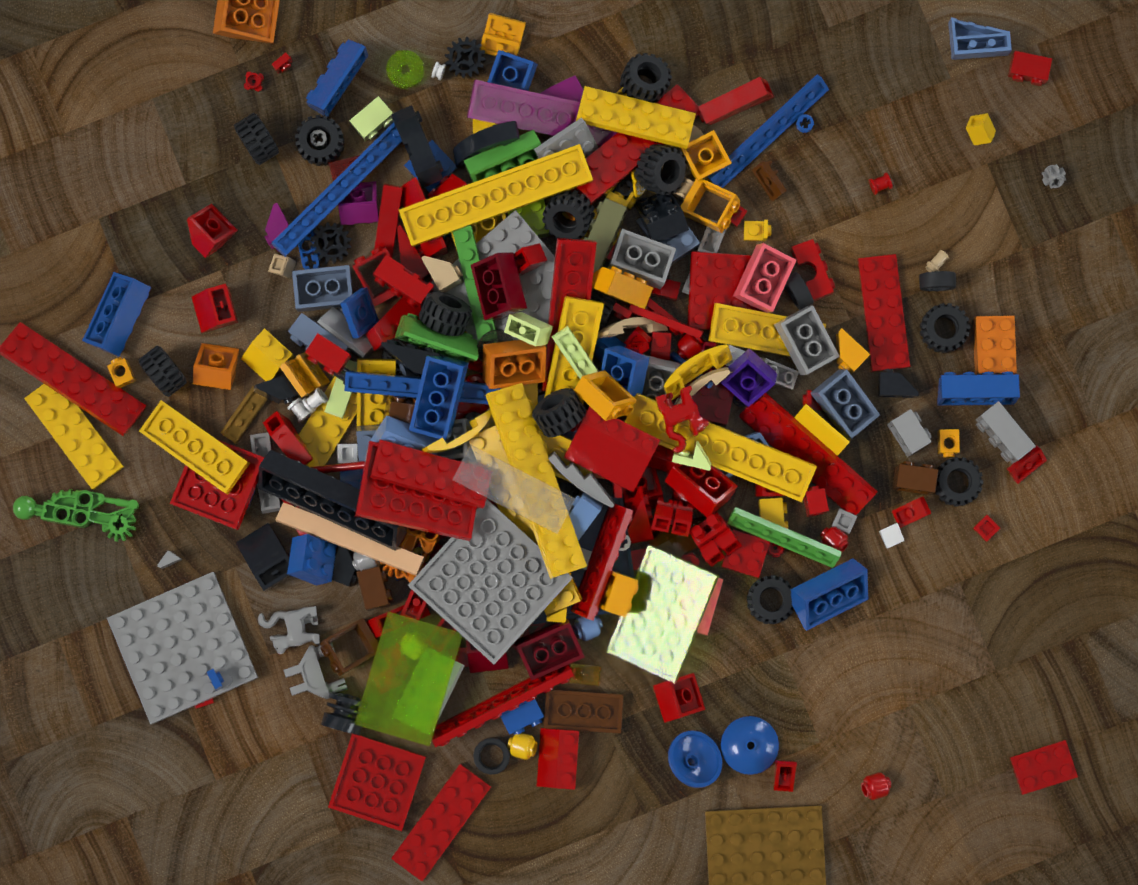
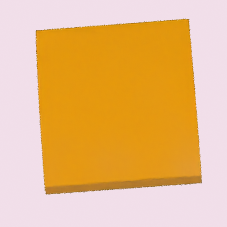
[480,13,526,56]
[279,352,330,398]

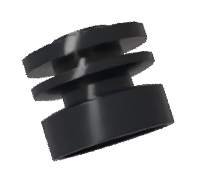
[321,693,369,735]

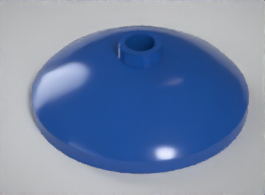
[721,716,779,775]
[668,731,722,788]

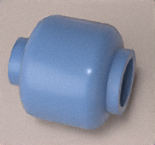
[572,616,603,641]

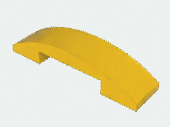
[664,344,733,400]
[421,410,492,453]

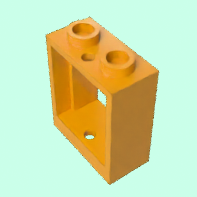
[680,179,740,233]
[574,370,636,421]

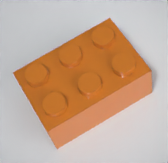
[973,316,1017,375]
[482,340,546,389]

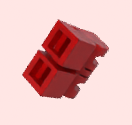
[651,497,693,537]
[689,512,743,567]

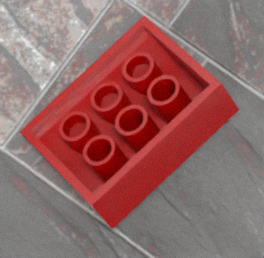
[564,406,660,492]

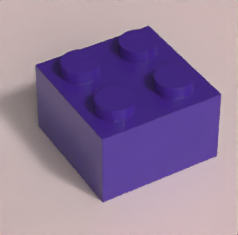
[721,348,777,407]

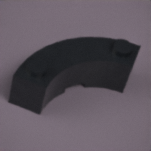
[391,105,444,188]

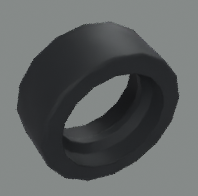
[919,271,956,291]
[785,272,814,310]
[473,738,510,775]

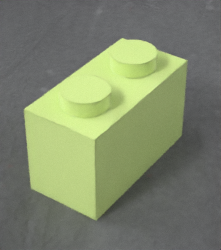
[349,96,393,141]
[504,312,553,347]

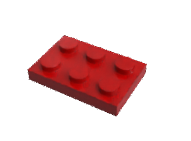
[1009,740,1078,795]

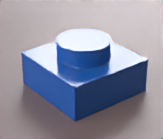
[207,669,224,691]

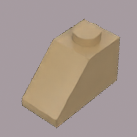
[421,256,463,293]

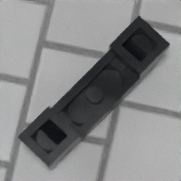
[453,121,520,167]

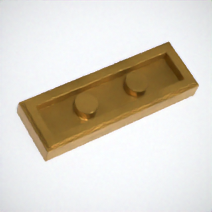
[220,386,268,444]

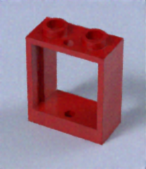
[352,246,395,307]

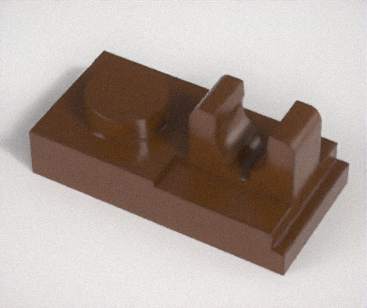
[752,161,787,202]

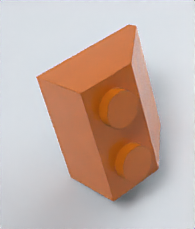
[193,343,239,390]

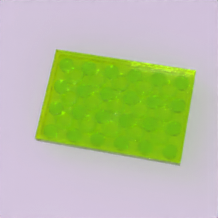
[606,545,719,683]
[355,612,463,746]

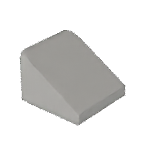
[158,551,182,569]

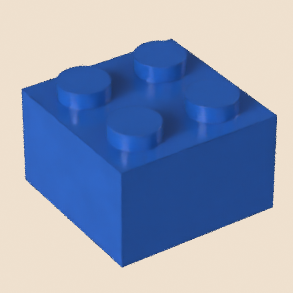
[487,50,538,91]
[601,345,650,396]
[287,534,337,586]

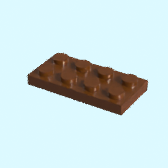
[544,690,623,733]

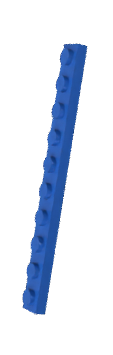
[271,122,402,257]

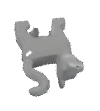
[258,606,320,654]

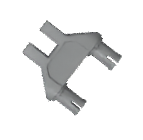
[284,642,348,699]

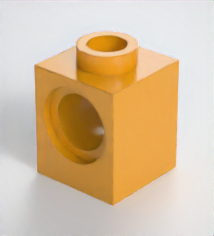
[107,357,136,388]
[937,429,960,458]

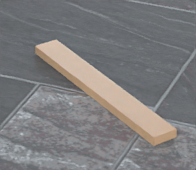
[275,502,425,576]

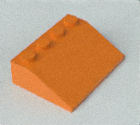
[213,0,280,43]

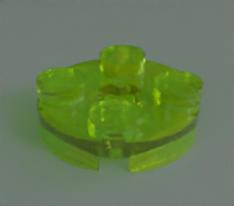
[386,50,424,89]

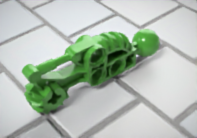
[13,489,139,542]

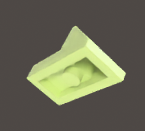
[672,441,711,471]

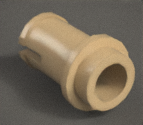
[925,250,949,272]

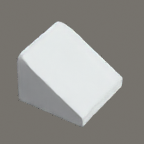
[879,523,904,549]

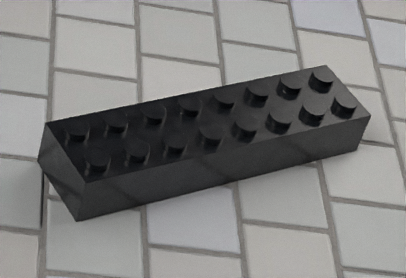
[259,450,407,551]

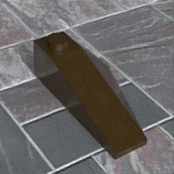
[647,516,707,567]

